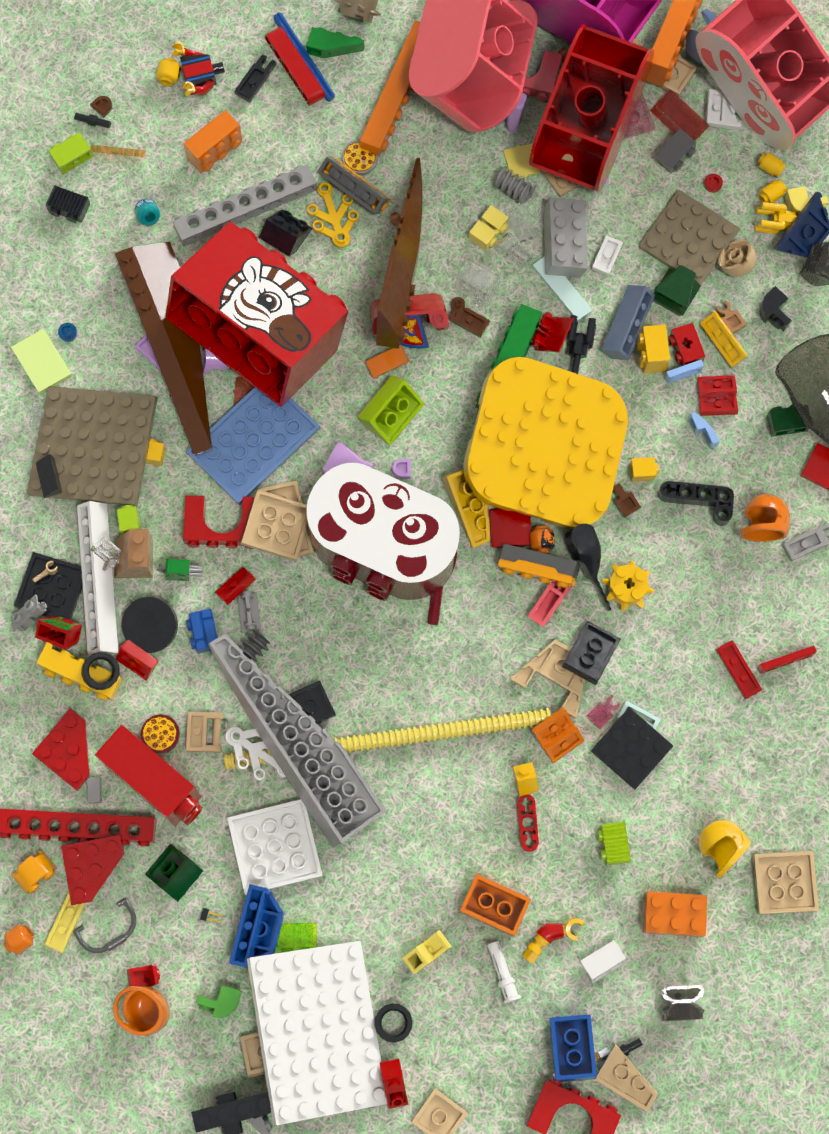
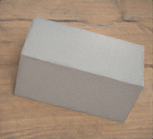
[87,777,102,804]

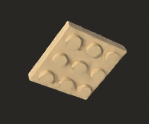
[241,490,308,562]
[753,851,819,915]

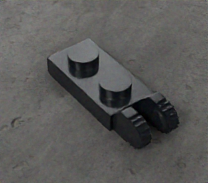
[235,54,277,103]

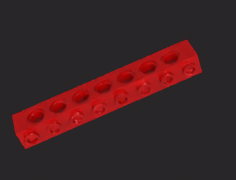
[0,809,157,847]

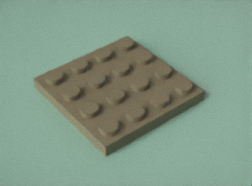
[638,190,740,285]

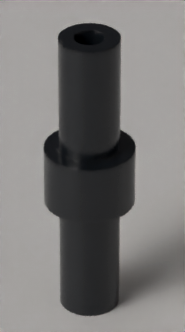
[74,113,111,128]
[604,1038,643,1060]

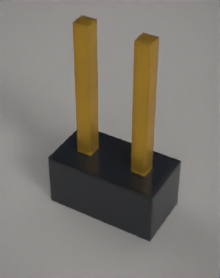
[200,908,223,923]

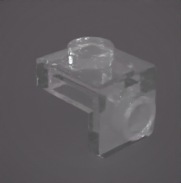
[91,536,122,571]

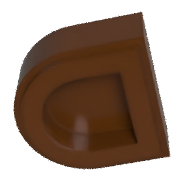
[90,96,113,118]

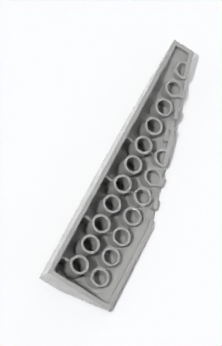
[208,634,386,848]

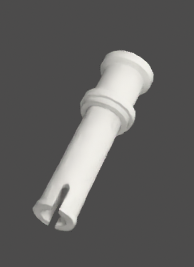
[487,941,521,1004]

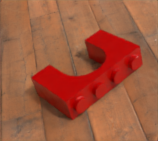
[183,495,255,549]
[526,1078,622,1134]

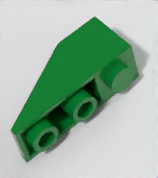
[306,27,365,58]

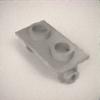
[238,591,261,633]
[11,594,47,632]

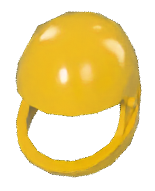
[698,820,752,879]

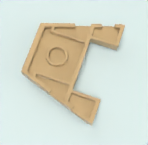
[510,639,585,719]

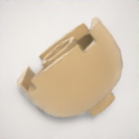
[718,240,757,277]

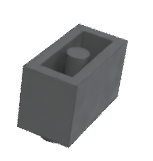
[655,128,696,174]

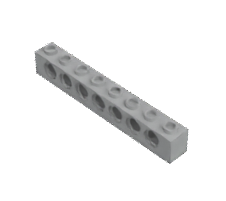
[173,164,317,247]

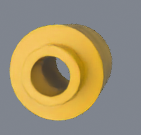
[758,152,786,177]
[758,180,787,203]

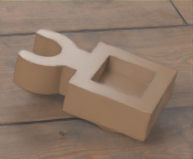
[715,301,747,334]

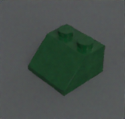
[145,844,203,902]

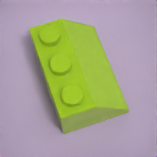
[357,375,425,445]

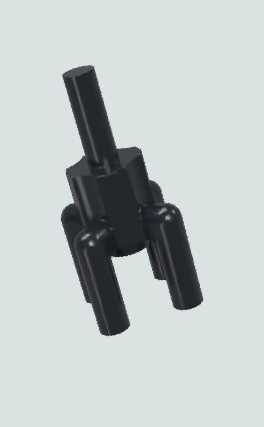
[567,315,596,374]

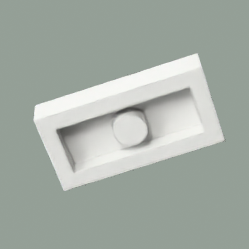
[591,235,623,276]

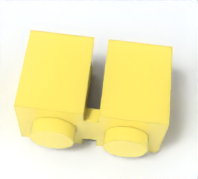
[469,205,509,251]

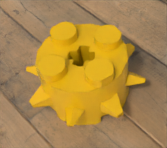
[602,561,654,612]

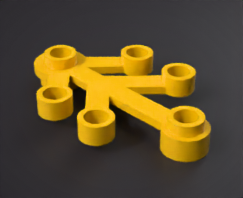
[307,182,359,248]

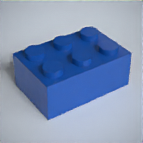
[549,1014,597,1082]

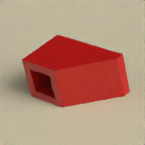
[379,1058,408,1109]

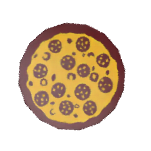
[141,714,180,753]

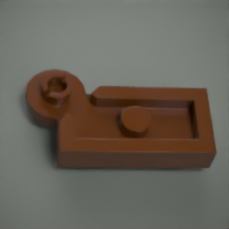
[449,297,490,338]

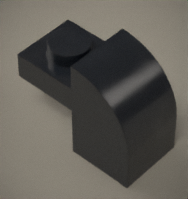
[759,286,792,332]

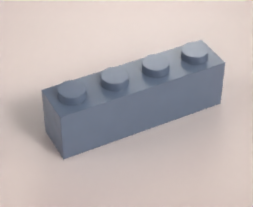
[602,285,655,360]

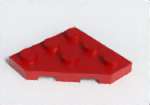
[32,709,90,791]
[61,834,125,905]

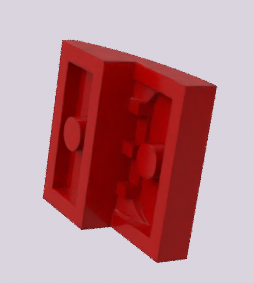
[697,375,739,416]
[490,509,532,548]

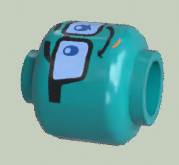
[134,198,160,226]

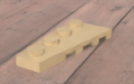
[260,480,314,557]

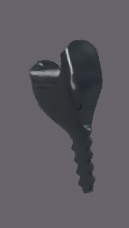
[564,523,611,611]

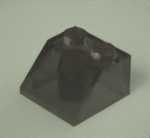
[799,242,829,286]

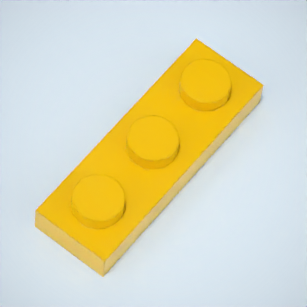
[700,312,748,368]

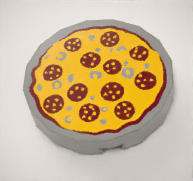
[342,140,378,175]

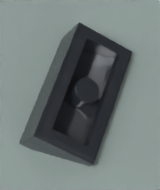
[36,454,63,498]

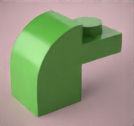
[195,985,243,1018]

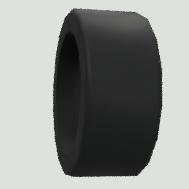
[81,652,120,690]
[374,1003,413,1043]

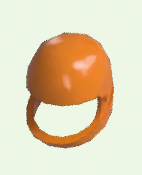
[740,494,790,542]
[113,986,170,1036]

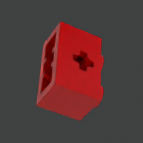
[668,323,706,366]

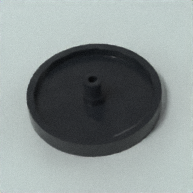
[122,597,178,653]

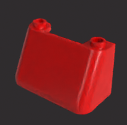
[370,293,449,337]

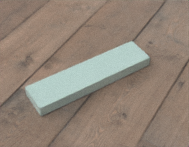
[532,256,593,322]

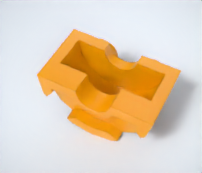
[12,850,57,894]

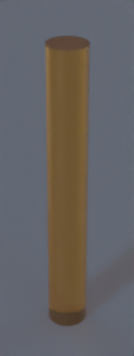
[91,145,146,157]

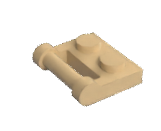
[186,712,224,753]

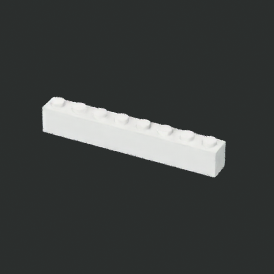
[77,501,118,656]

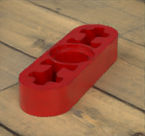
[517,794,539,852]

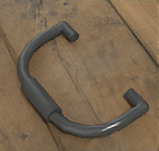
[73,898,136,953]

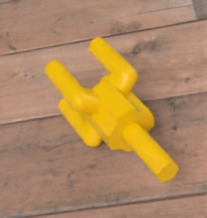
[754,202,797,234]

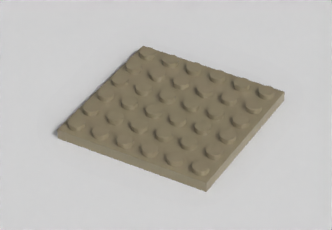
[27,386,158,507]

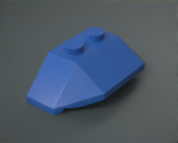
[229,884,285,968]

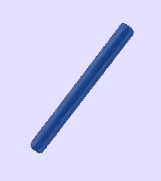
[273,12,335,102]

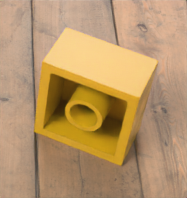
[636,324,670,374]

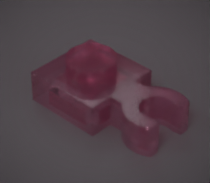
[586,695,621,730]

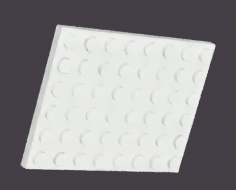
[247,941,387,1126]

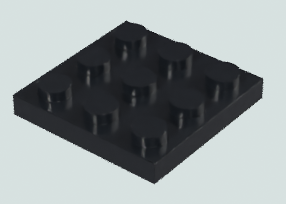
[14,552,83,620]
[591,707,673,790]

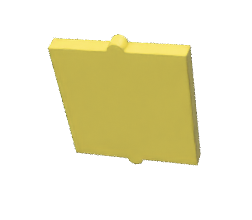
[503,144,540,178]

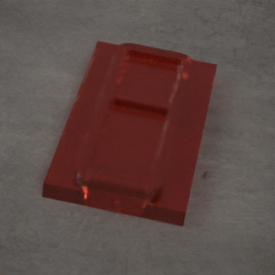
[650,89,710,141]

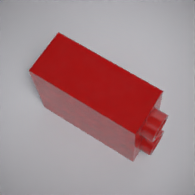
[95,724,203,827]

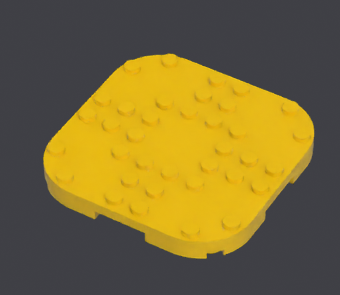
[464,357,628,529]

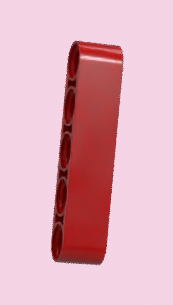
[265,27,326,106]

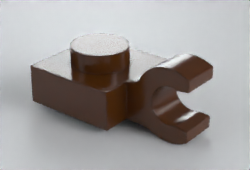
[612,483,641,518]

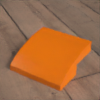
[532,707,584,763]

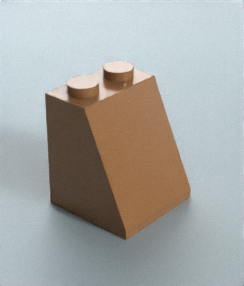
[114,529,153,578]

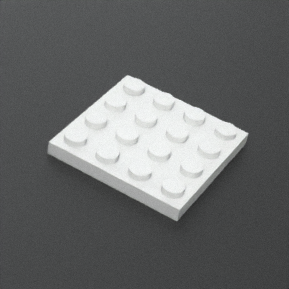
[227,799,323,896]

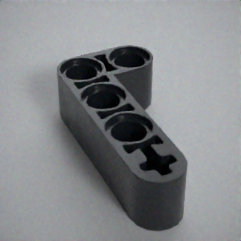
[658,481,734,526]

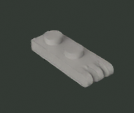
[783,523,829,562]

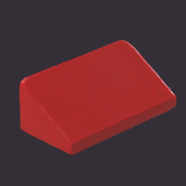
[116,640,158,681]

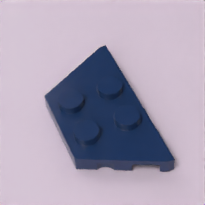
[773,192,829,258]

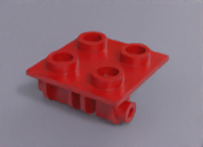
[531,312,573,353]

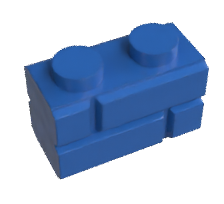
[186,609,218,654]

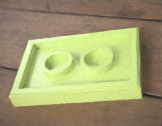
[11,328,72,394]

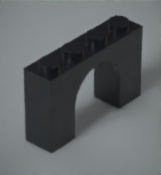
[191,1092,271,1133]

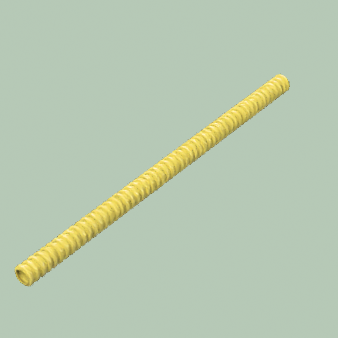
[224,708,551,771]

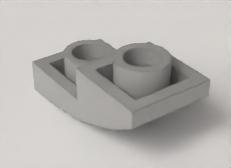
[248,1115,272,1134]

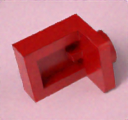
[127,964,160,987]

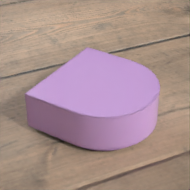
[392,459,411,479]

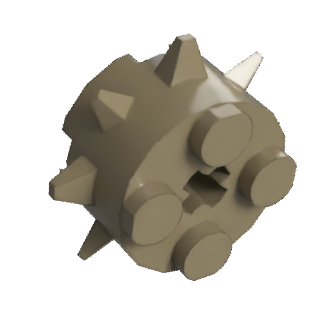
[334,0,381,23]

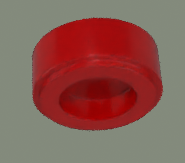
[704,174,723,193]

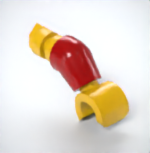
[522,918,585,964]

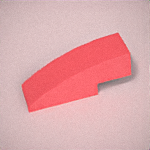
[528,582,572,627]

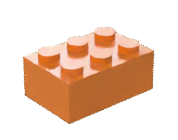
[183,110,242,174]
[459,874,531,937]
[643,891,707,937]

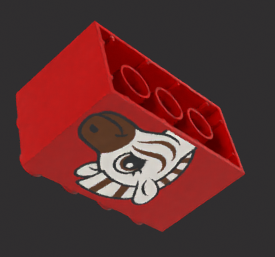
[165,221,349,407]

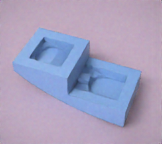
[688,412,720,449]

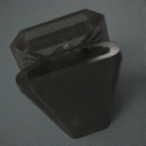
[659,986,705,1022]

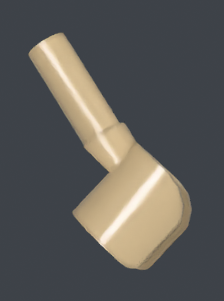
[33,561,58,583]

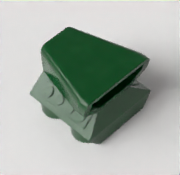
[653,265,701,316]

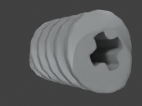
[495,166,536,204]

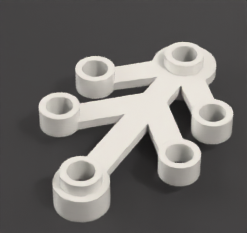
[225,727,286,781]

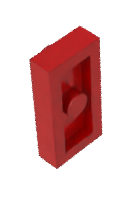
[215,567,256,605]

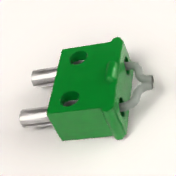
[156,559,203,581]

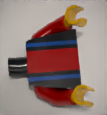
[172,42,225,97]

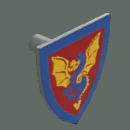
[400,315,429,349]

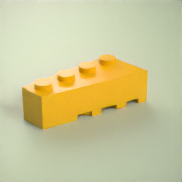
[37,642,123,702]

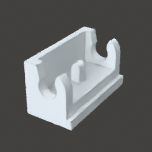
[580,940,626,984]

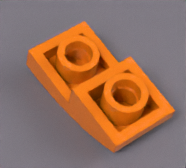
[365,345,410,378]

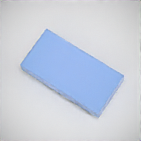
[665,359,704,384]

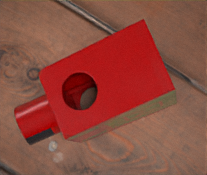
[35,616,82,650]

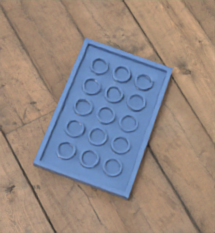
[186,388,320,505]

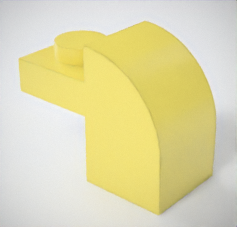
[784,186,829,216]
[402,930,451,975]

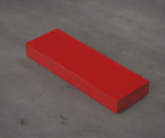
[716,640,762,700]
[757,645,817,674]

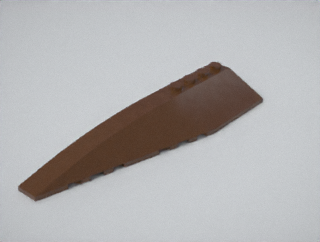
[376,158,423,349]
[115,241,212,456]

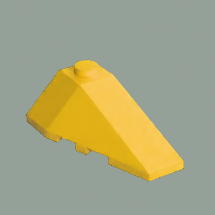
[441,468,490,548]

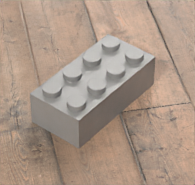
[543,197,588,277]

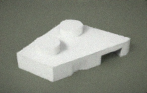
[705,89,741,130]

